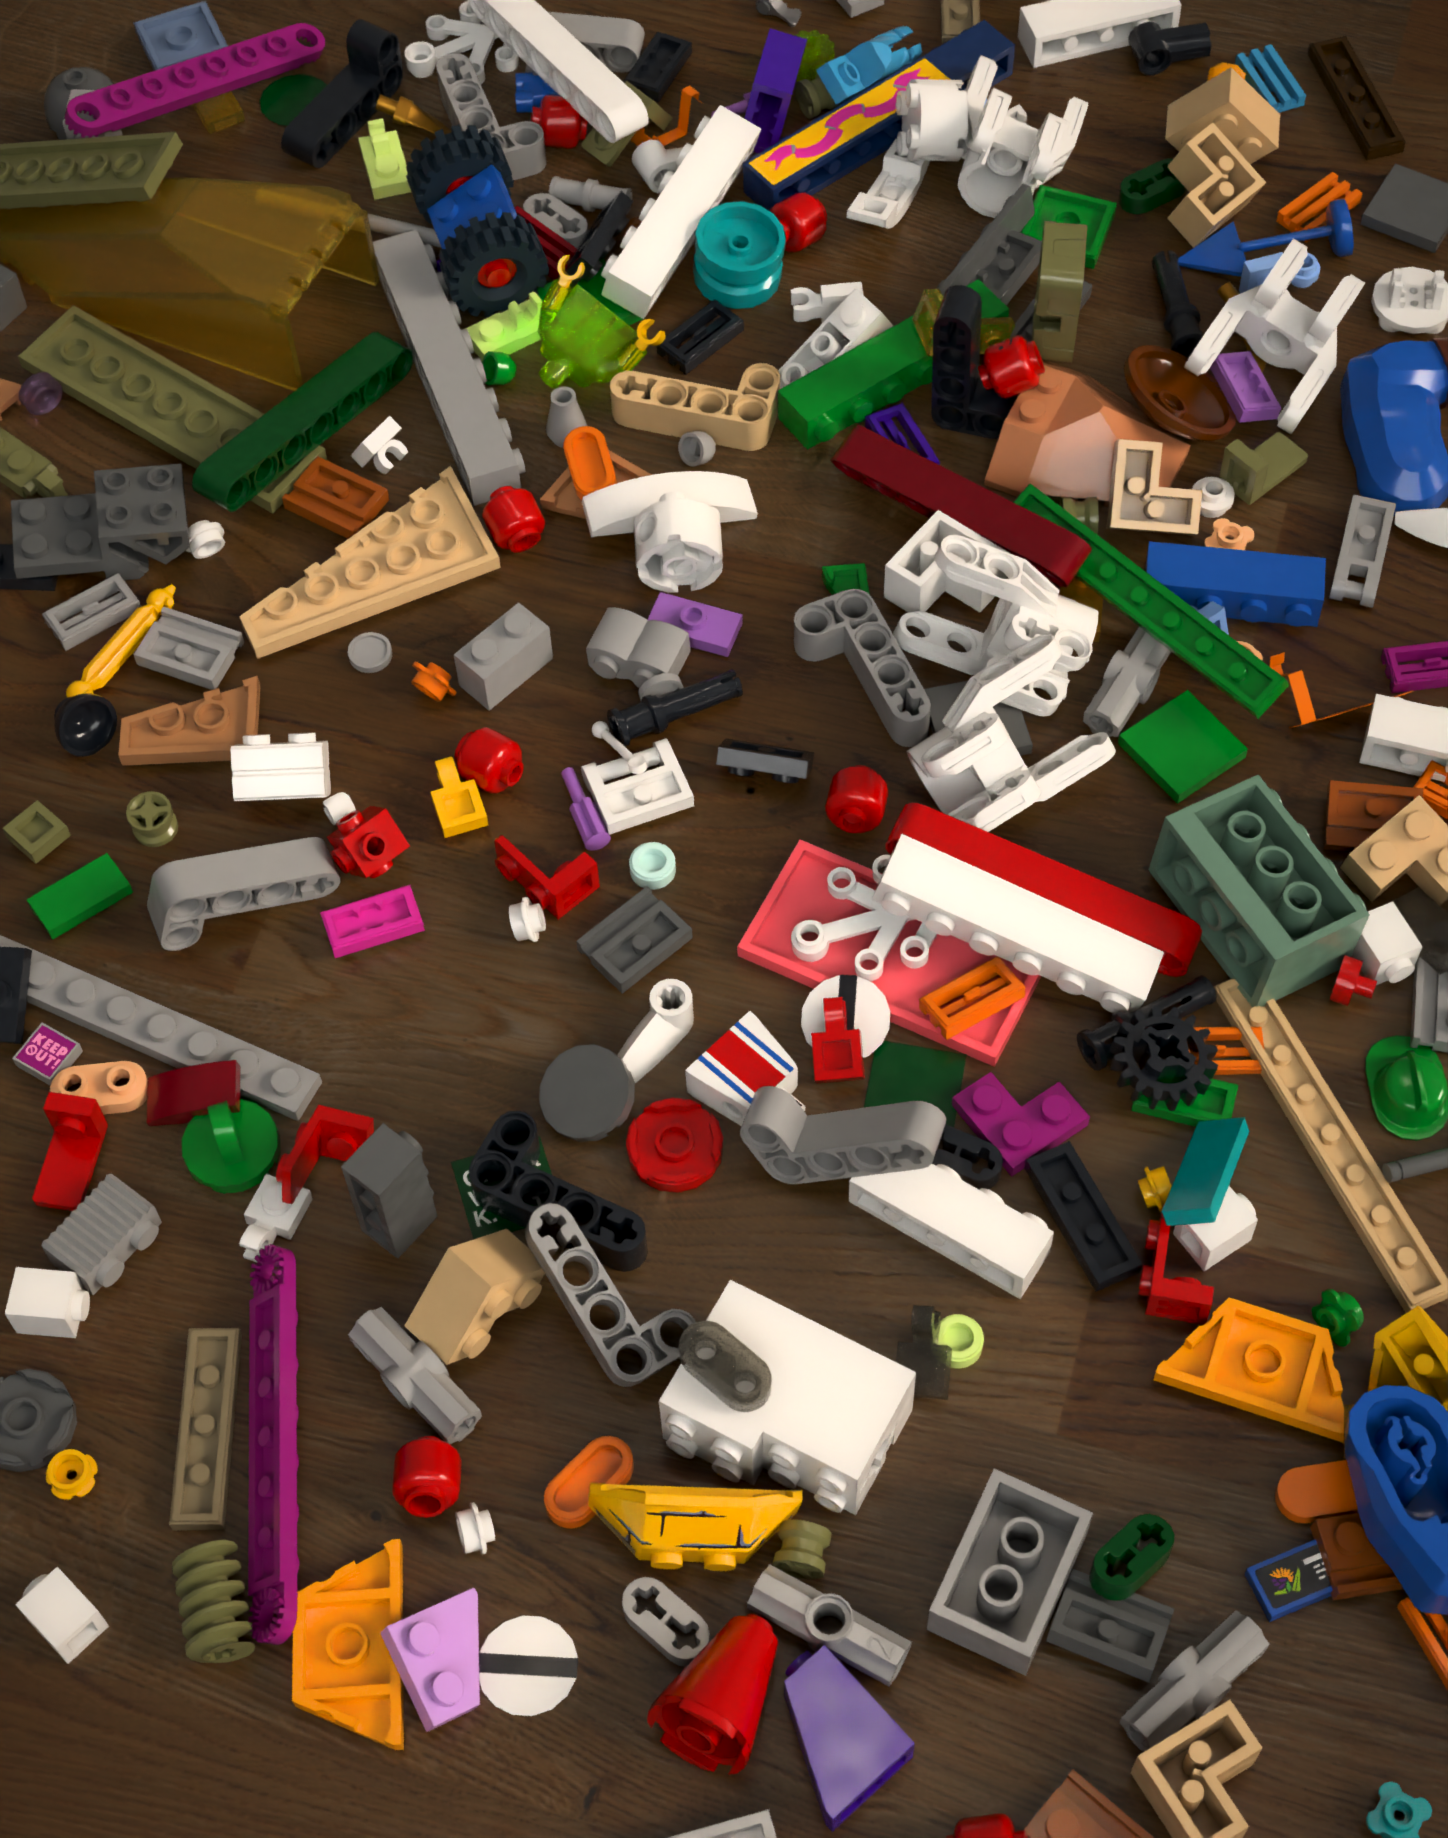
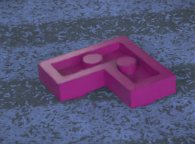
[952,1072,1090,1177]

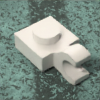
[791,282,863,323]
[239,1174,313,1263]

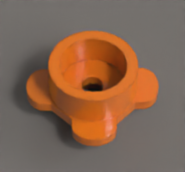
[411,662,457,702]

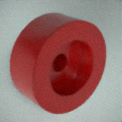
[1329,955,1377,1006]

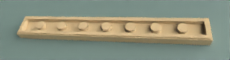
[1214,979,1448,1313]

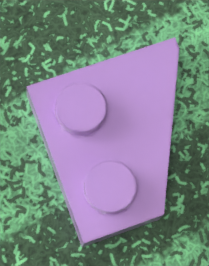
[380,1588,480,1732]

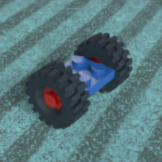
[406,125,549,317]

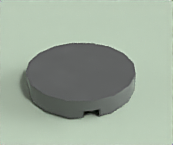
[539,1044,635,1142]
[0,1369,77,1472]

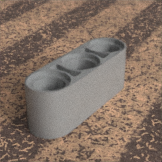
[548,12,645,72]

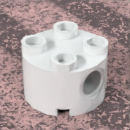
[896,79,968,161]
[634,492,723,593]

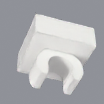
[351,416,408,474]

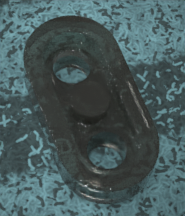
[679,1321,772,1412]

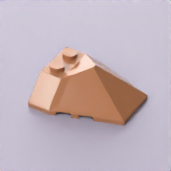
[984,362,1191,507]

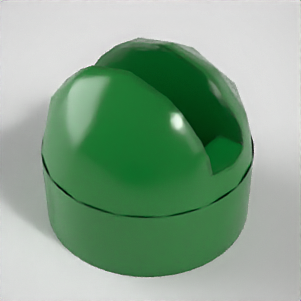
[482,351,517,386]

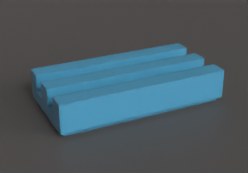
[1235,44,1306,113]

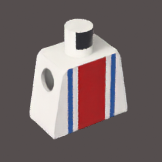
[685,1011,806,1126]

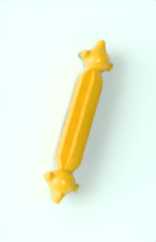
[66,584,176,698]

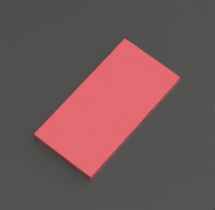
[737,840,1042,1067]

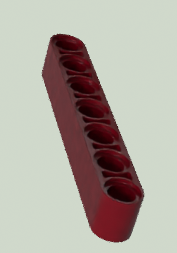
[831,424,1092,588]

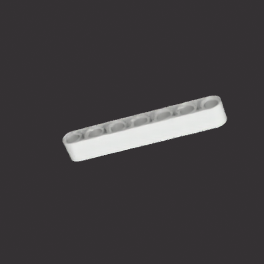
[468,0,649,143]

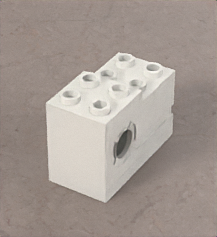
[659,1280,916,1515]

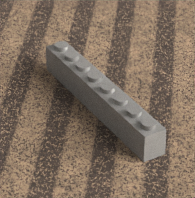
[371,229,526,506]

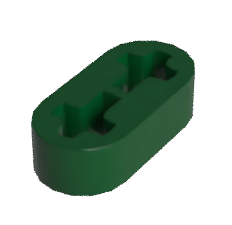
[1119,159,1186,214]
[1089,1514,1175,1601]

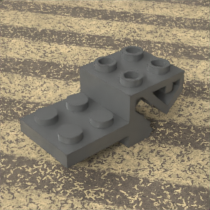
[11,463,190,580]

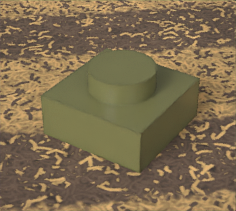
[2,800,71,864]

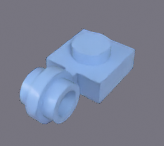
[1239,252,1320,294]

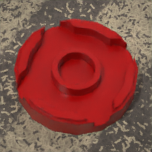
[626,1097,724,1193]

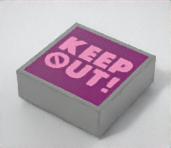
[12,1022,83,1085]

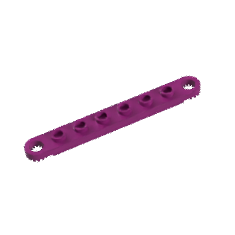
[64,23,325,138]
[248,1244,299,1645]

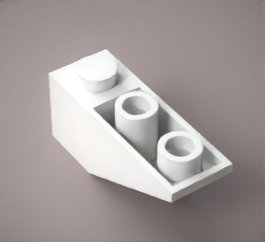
[778,288,893,389]

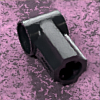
[1128,22,1211,75]

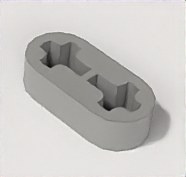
[523,193,588,248]
[622,1577,711,1667]

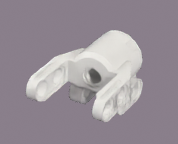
[958,55,1088,218]
[1184,239,1365,434]
[893,535,1098,717]
[907,634,1116,832]

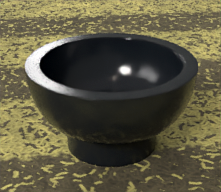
[54,693,117,757]

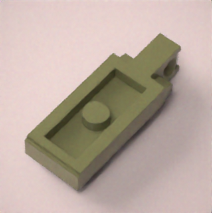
[0,427,68,498]

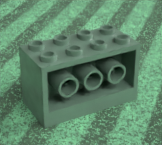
[1148,775,1370,1007]

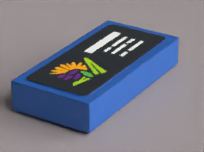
[1244,1539,1333,1622]

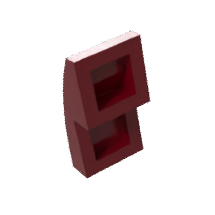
[147,1060,241,1126]

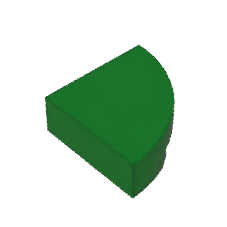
[822,563,869,595]

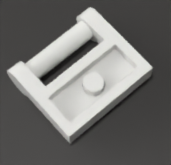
[581,738,694,835]

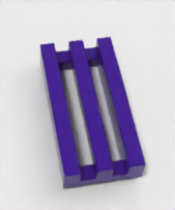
[865,403,940,465]

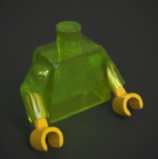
[537,255,665,389]

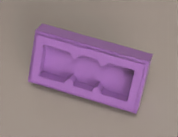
[1210,351,1281,423]
[647,592,743,657]

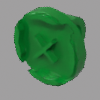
[182,1099,281,1194]

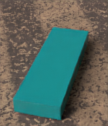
[1162,1117,1249,1226]

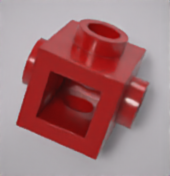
[327,806,410,879]

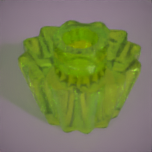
[794,30,835,81]

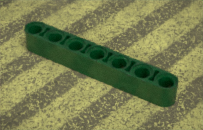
[192,332,413,512]

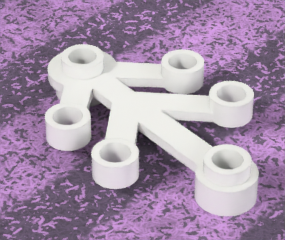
[404,1,519,84]
[791,855,937,981]

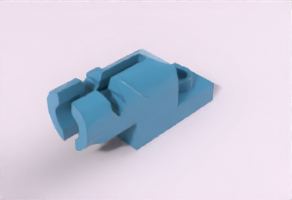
[816,26,922,105]

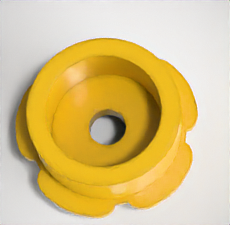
[1137,1166,1172,1212]
[46,1449,98,1500]

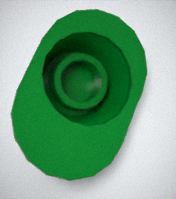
[1365,1035,1448,1141]

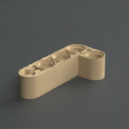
[610,363,780,451]

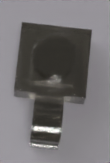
[896,1305,952,1400]

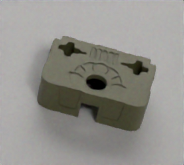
[1032,221,1087,363]

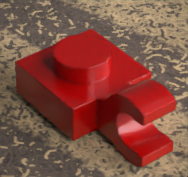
[811,997,865,1083]

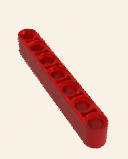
[885,803,1202,977]

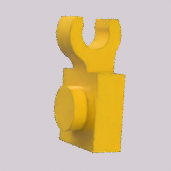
[430,756,488,838]

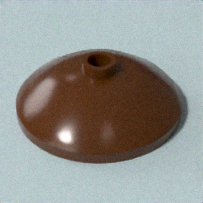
[1124,345,1236,441]

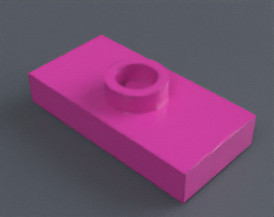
[320,885,425,958]

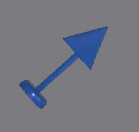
[1178,198,1354,277]

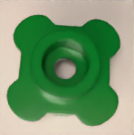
[1312,1289,1364,1347]

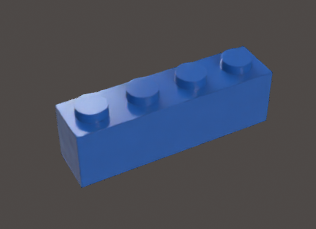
[1144,541,1326,627]

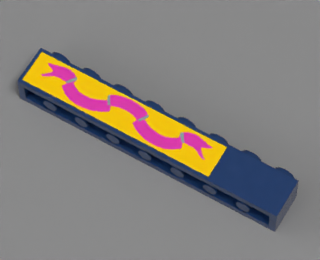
[743,20,1015,211]

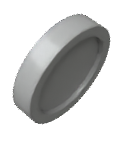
[348,632,393,673]
[638,673,683,700]

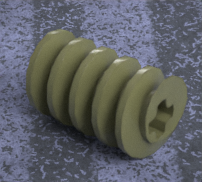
[172,1539,255,1663]

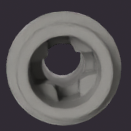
[546,386,587,448]

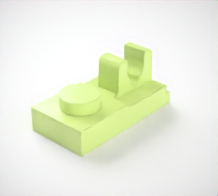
[358,118,411,200]
[465,292,557,360]

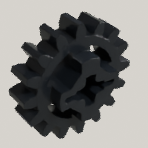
[1109,1005,1218,1111]

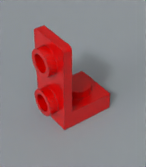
[494,835,600,920]
[32,1092,108,1211]
[276,1104,374,1204]
[1138,1204,1214,1325]

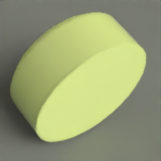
[932,1314,984,1369]

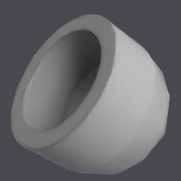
[678,431,716,466]

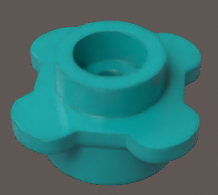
[1366,1782,1432,1838]

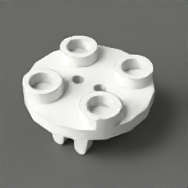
[1371,267,1448,334]

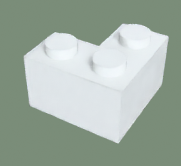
[884,510,1009,613]

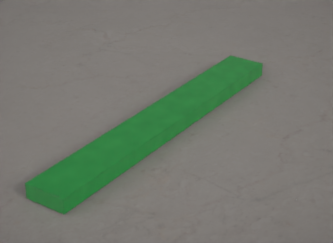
[1013,483,1289,719]

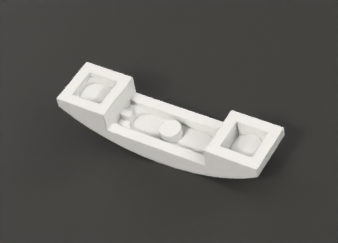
[846,139,930,229]
[582,471,758,537]

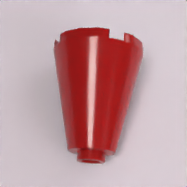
[647,1614,779,1774]

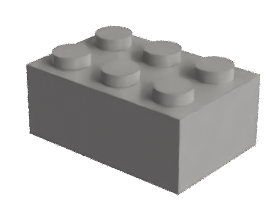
[927,1469,1093,1676]

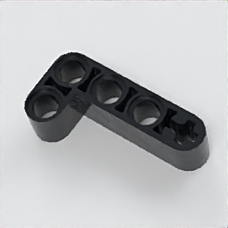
[281,19,403,168]
[931,285,1019,439]
[469,1111,648,1272]

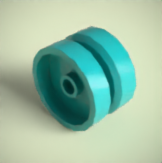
[693,201,786,309]

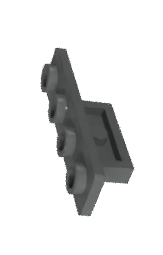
[935,184,1042,305]

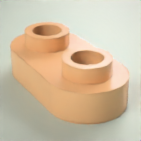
[50,1061,148,1115]

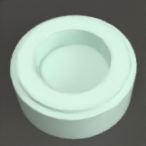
[629,842,676,890]

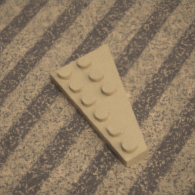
[239,466,501,659]

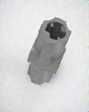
[1083,627,1171,737]
[348,1307,482,1444]
[747,1564,912,1687]
[1119,1610,1270,1752]

